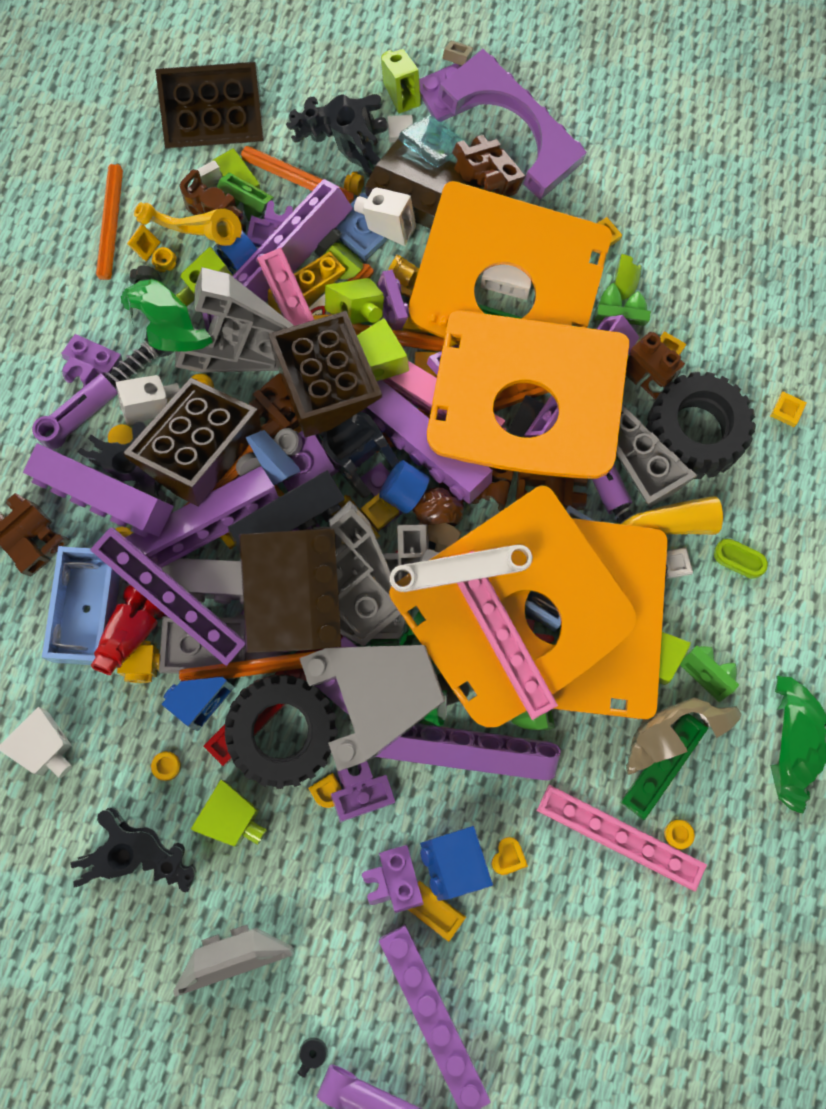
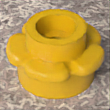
[344,171,364,196]
[152,247,177,272]

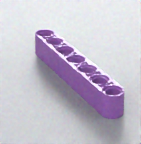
[376,723,561,780]

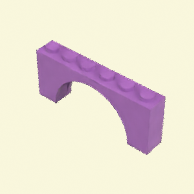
[438,49,587,200]

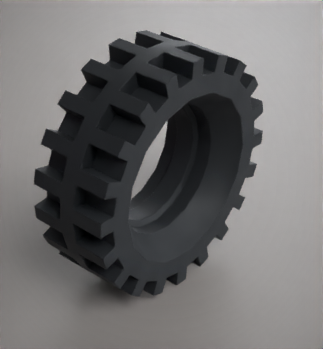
[224,675,338,789]

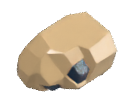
[418,521,461,553]

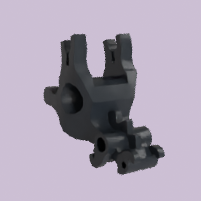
[286,94,388,178]
[319,412,400,498]
[77,422,173,506]
[70,807,196,893]

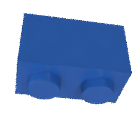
[161,677,235,731]
[420,826,493,901]

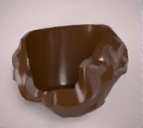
[412,487,465,527]

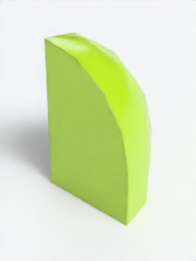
[323,242,363,280]
[614,254,642,300]

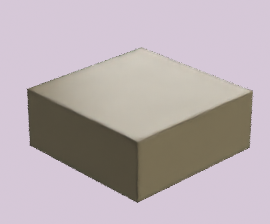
[442,40,473,65]

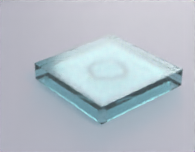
[398,115,467,168]

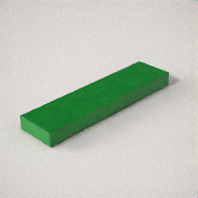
[620,713,709,820]

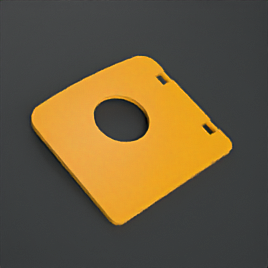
[409,181,612,344]
[427,311,629,479]
[389,486,636,727]
[501,518,667,719]

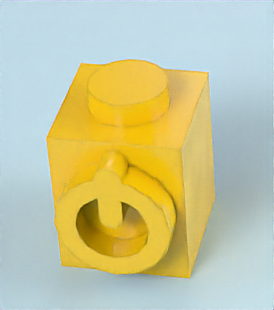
[117,641,160,683]

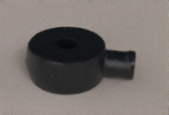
[297,1038,328,1078]

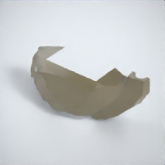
[626,698,742,775]

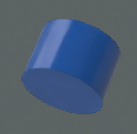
[214,232,258,275]
[379,460,429,514]

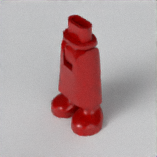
[91,585,168,675]

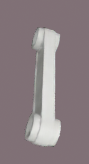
[390,545,532,592]

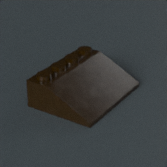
[155,62,264,149]
[365,138,484,229]
[269,311,382,438]
[124,378,262,507]
[239,529,341,653]

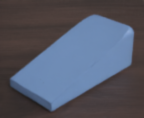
[246,430,301,486]

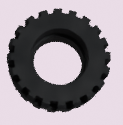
[646,372,756,479]

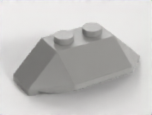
[173,925,295,997]

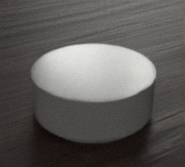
[274,428,303,457]
[236,453,261,477]

